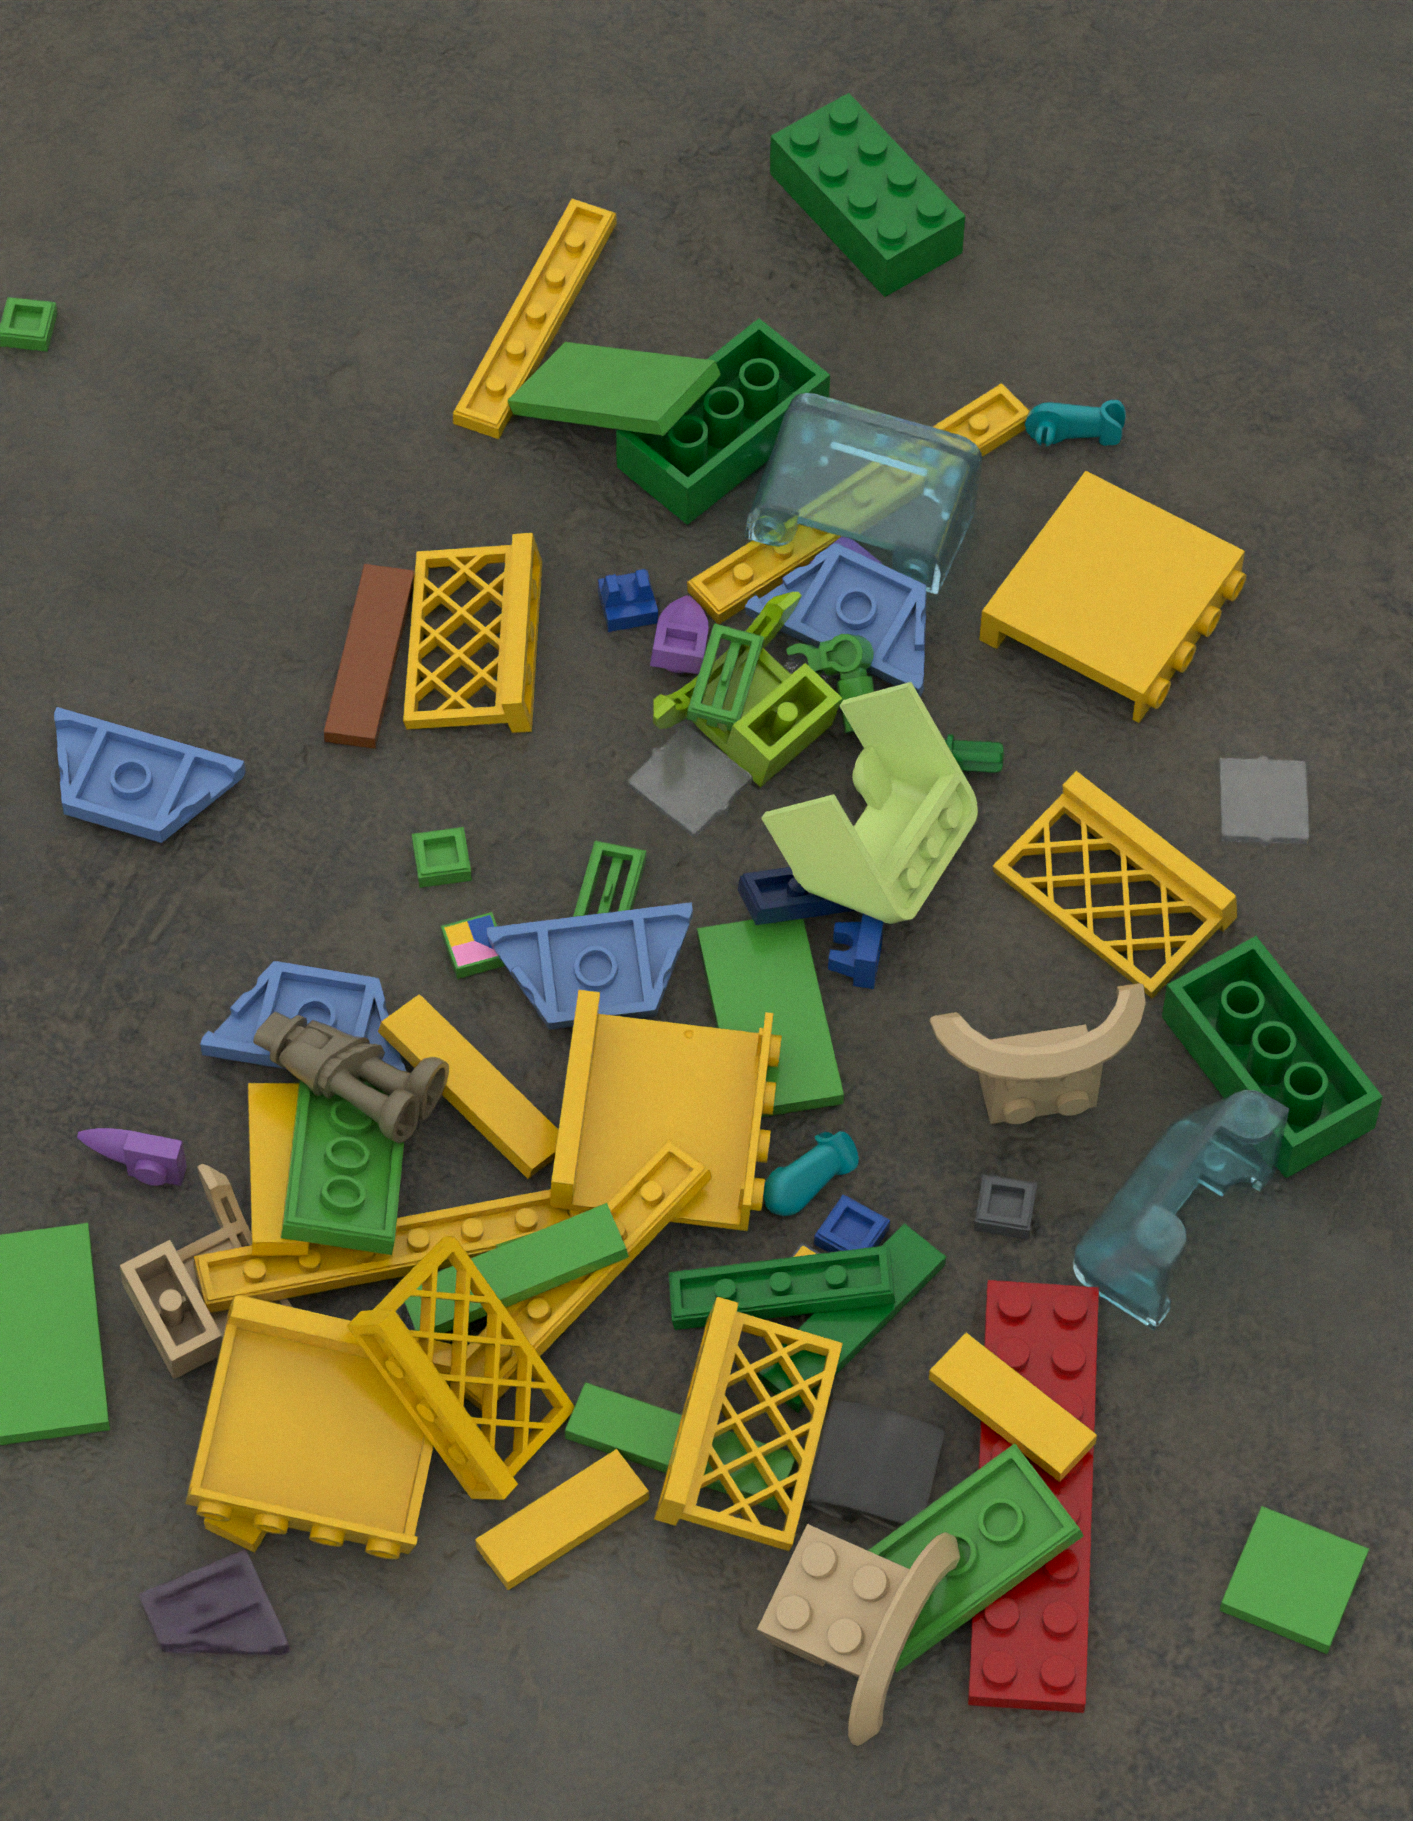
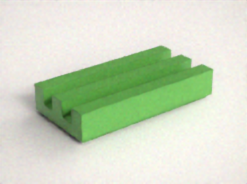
[686,623,764,731]
[573,841,646,917]

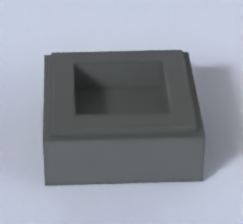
[974,1174,1037,1239]

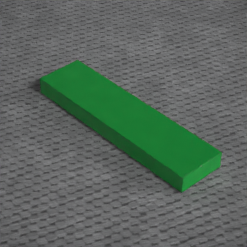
[756,1223,946,1413]
[669,1245,896,1330]

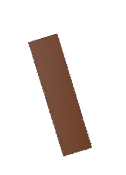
[324,564,415,749]

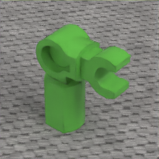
[786,634,875,734]

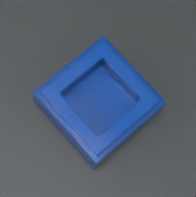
[814,1194,890,1253]

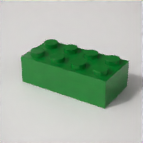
[770,93,966,297]
[616,318,830,525]
[1162,936,1383,1178]

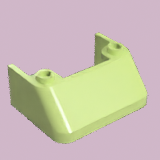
[761,682,978,924]

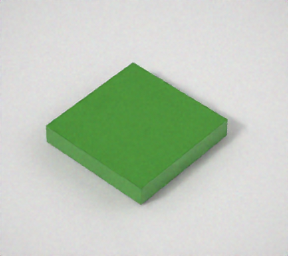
[1219,1506,1369,1654]

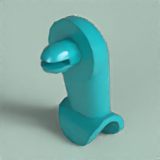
[1025,400,1126,446]
[763,1131,859,1216]

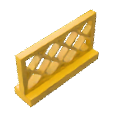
[403,533,542,733]
[993,771,1237,999]
[347,1235,575,1500]
[654,1297,843,1551]

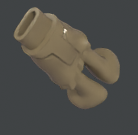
[253,1012,449,1143]

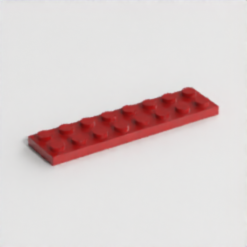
[968,1280,1099,1713]

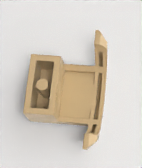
[930,983,1145,1124]
[120,1164,292,1379]
[757,1524,960,1746]

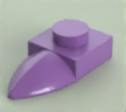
[650,595,709,674]
[77,1128,187,1186]

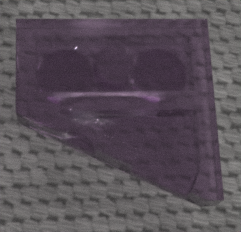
[139,1549,290,1655]

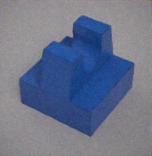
[598,569,658,632]
[828,914,884,989]

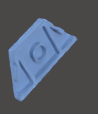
[745,543,927,697]
[54,707,245,843]
[487,902,693,1030]
[200,961,406,1071]

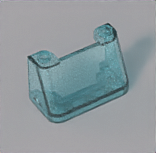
[745,393,982,595]
[1073,1090,1289,1331]

